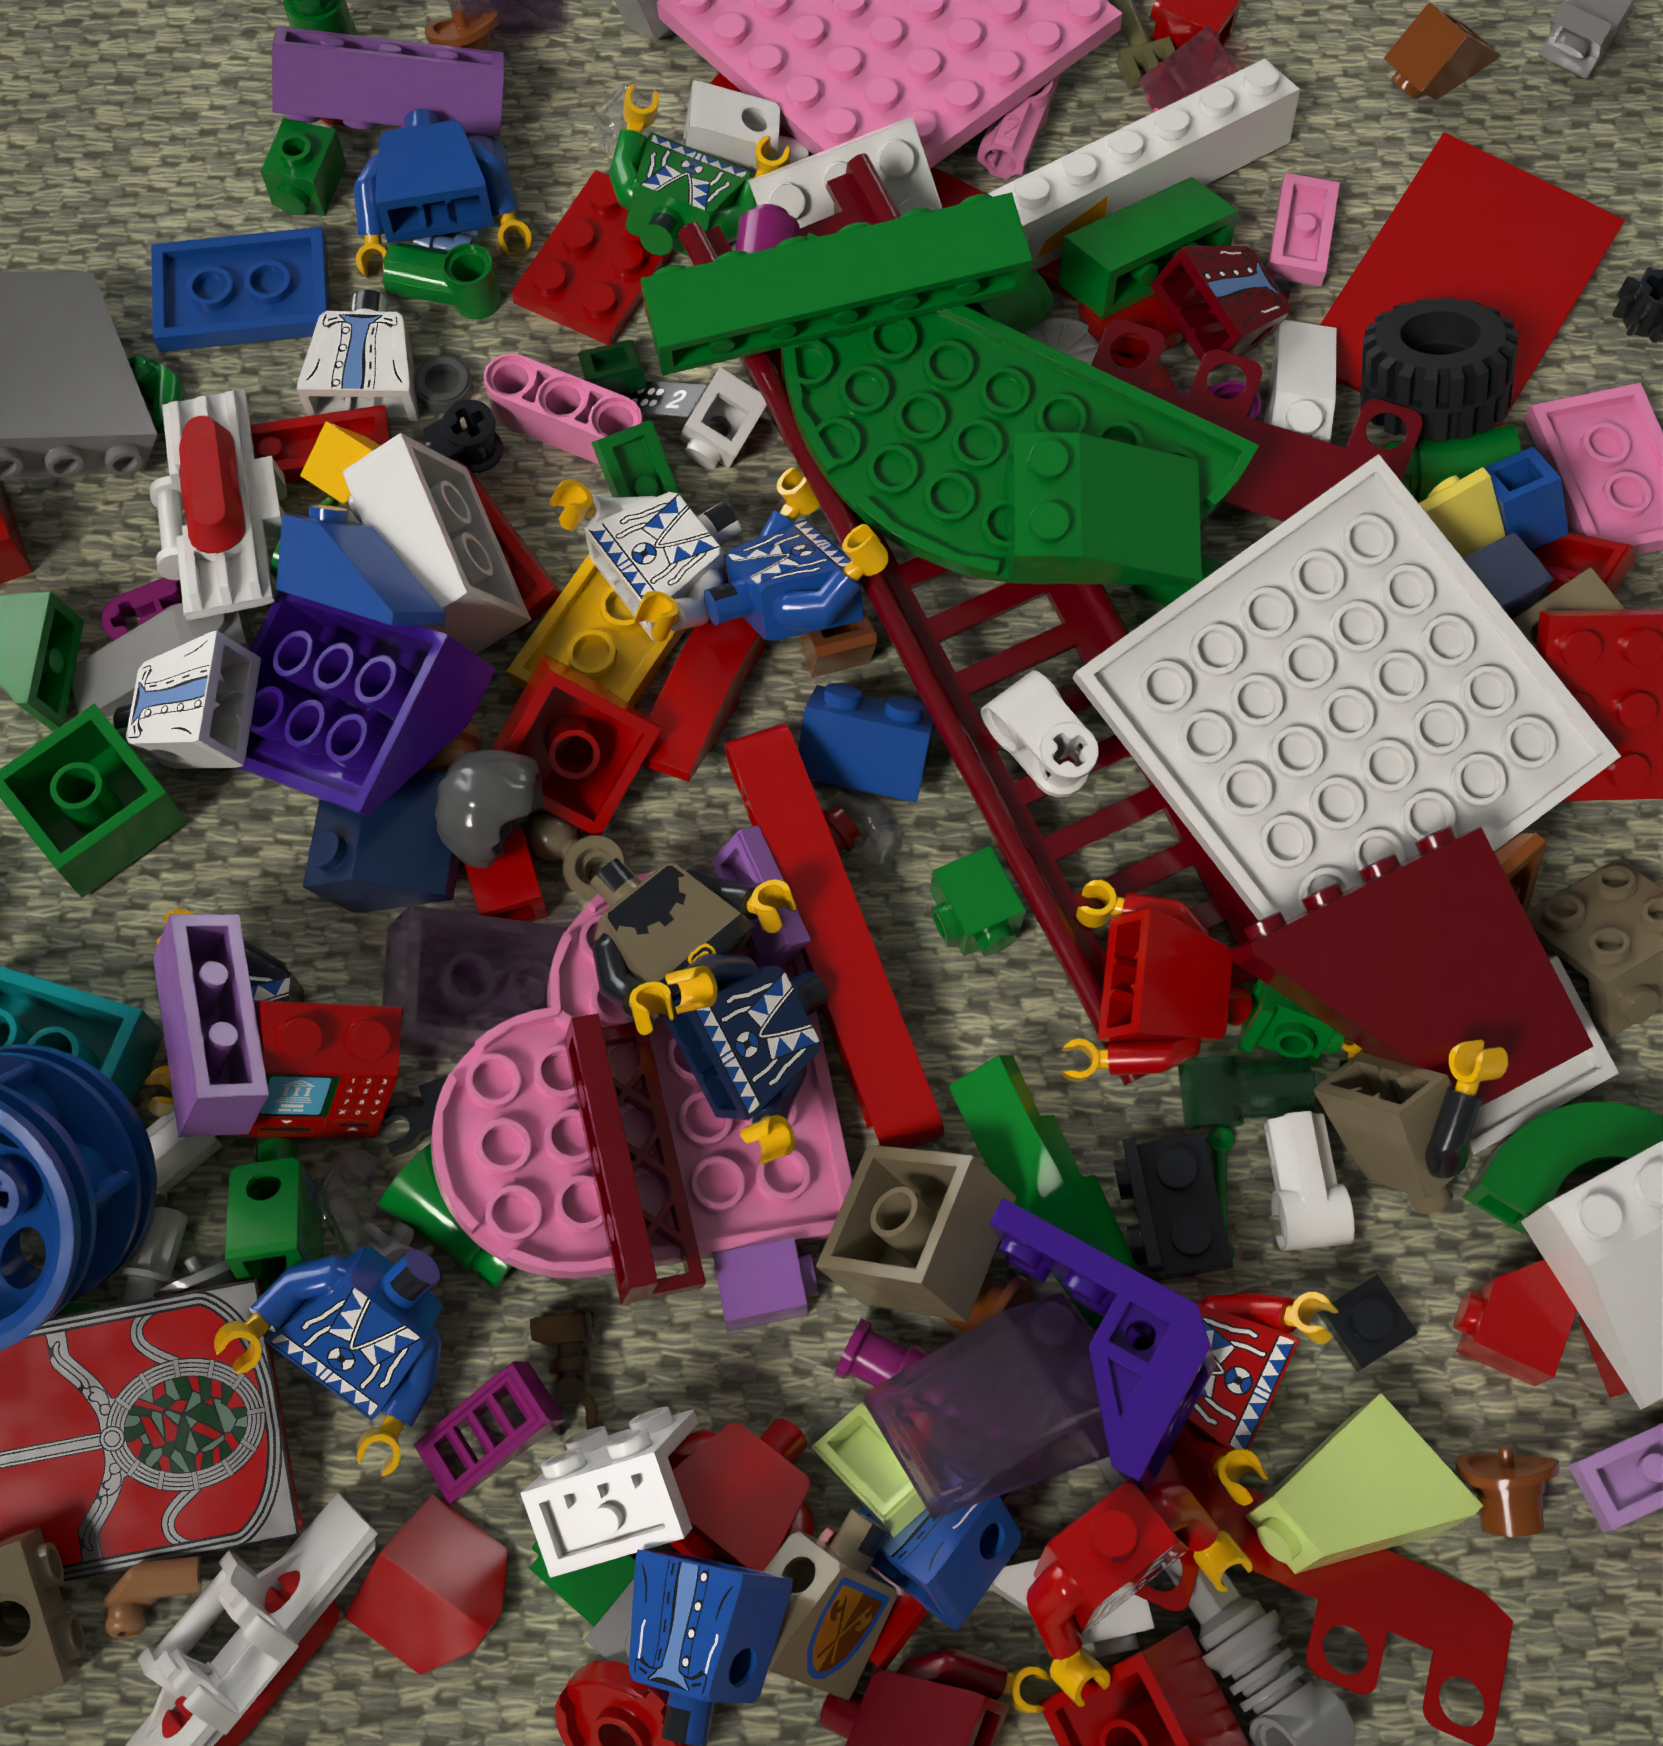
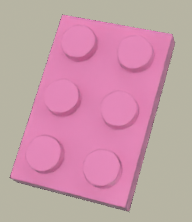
[1524,383,1663,556]

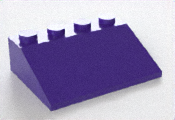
[237,591,496,817]

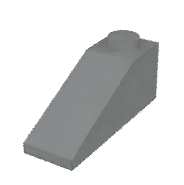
[72,603,254,717]

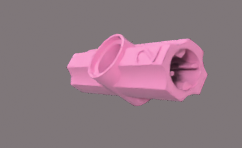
[977,71,1064,180]

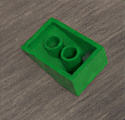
[1006,431,1202,585]

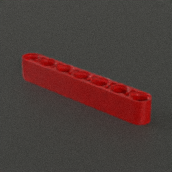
[724,722,945,1149]

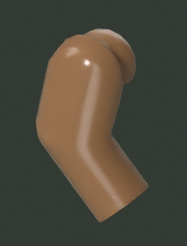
[102,1556,202,1640]

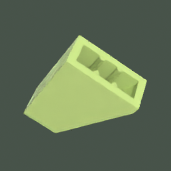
[1245,1393,1483,1574]

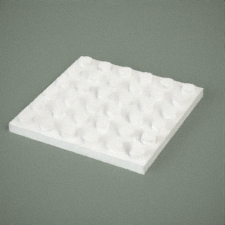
[1072,454,1621,921]

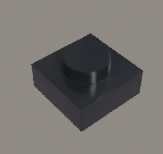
[1318,1274,1418,1372]

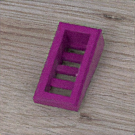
[413,1361,566,1504]

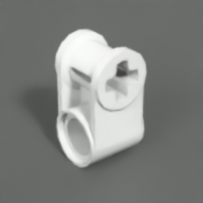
[981,670,1099,798]

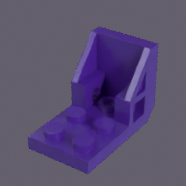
[989,1198,1216,1490]

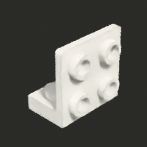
[521,1407,699,1578]

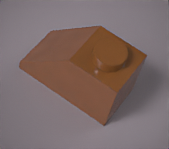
[1384,2,1501,100]

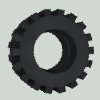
[1360,297,1518,442]

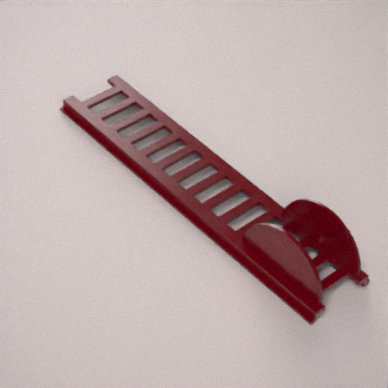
[678,153,1258,1086]

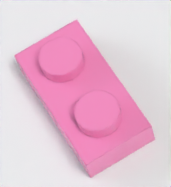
[1267,173,1340,286]

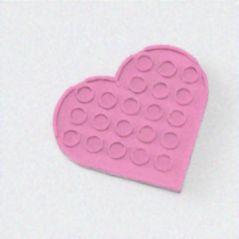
[431,872,852,1279]

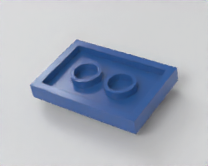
[151,227,330,352]

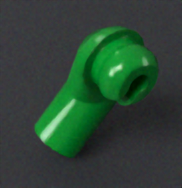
[128,355,185,433]

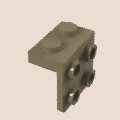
[1525,862,1663,1039]

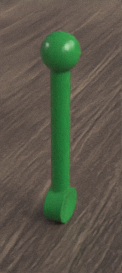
[1207,1127,1235,1260]

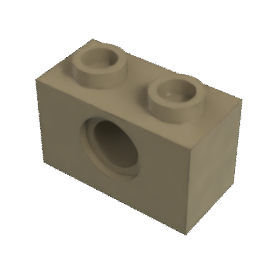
[0,1527,86,1708]

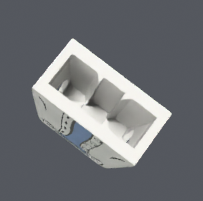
[297,290,419,422]
[113,630,261,769]

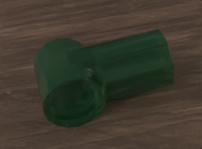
[1178,1056,1316,1131]

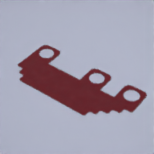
[1091,319,1423,522]

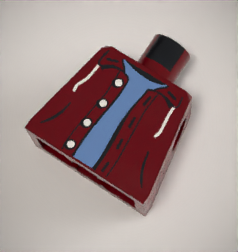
[1150,246,1290,372]

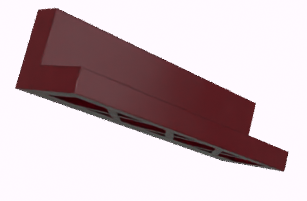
[564,1013,706,1305]

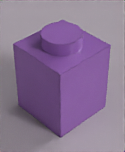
[713,1237,818,1332]

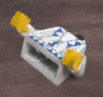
[549,479,741,642]

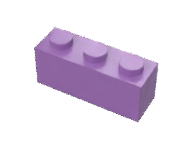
[153,914,269,1137]

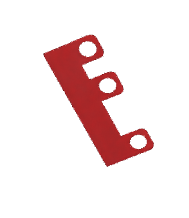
[1134,1454,1513,1746]

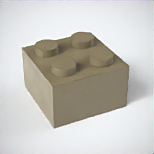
[816,1145,1017,1322]

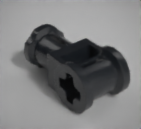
[421,400,503,473]

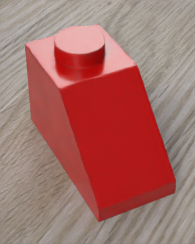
[1453,1259,1577,1387]

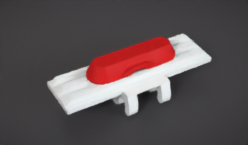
[149,389,287,621]
[125,1493,378,1746]

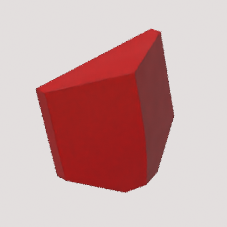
[344,1494,509,1675]

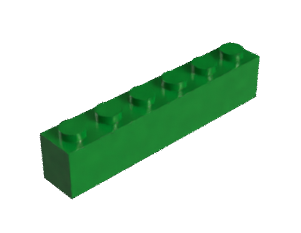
[640,192,1033,376]

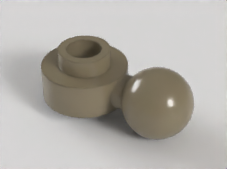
[527,812,631,902]

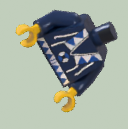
[662,954,829,1165]

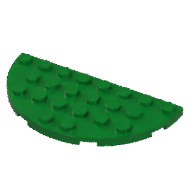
[782,232,1259,584]

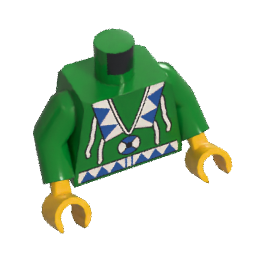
[609,84,790,257]

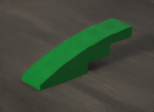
[948,1055,1140,1329]

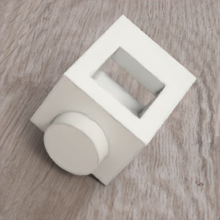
[678,367,767,469]

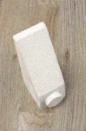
[1264,320,1337,443]

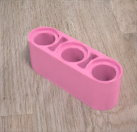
[483,353,643,465]

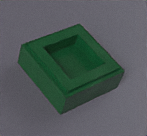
[578,340,647,394]

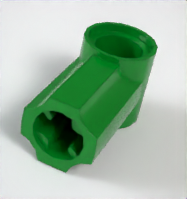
[382,242,503,319]

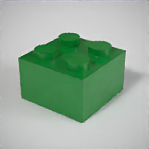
[0,703,188,898]

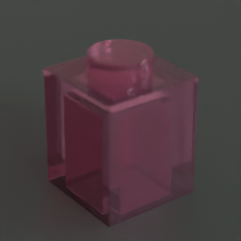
[1137,25,1238,112]

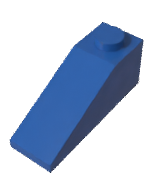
[276,505,446,626]

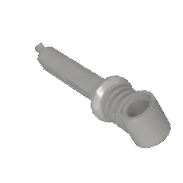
[1061,1384,1356,1746]

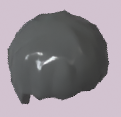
[434,749,544,868]

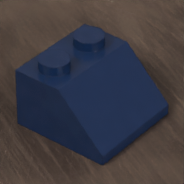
[303,768,460,913]

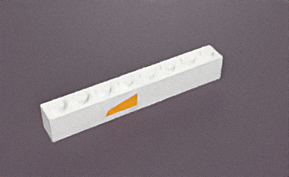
[964,59,1300,306]

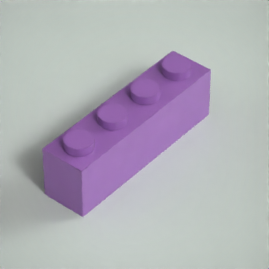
[272,26,504,137]

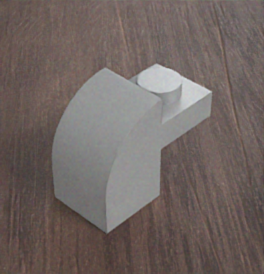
[1538,0,1634,80]

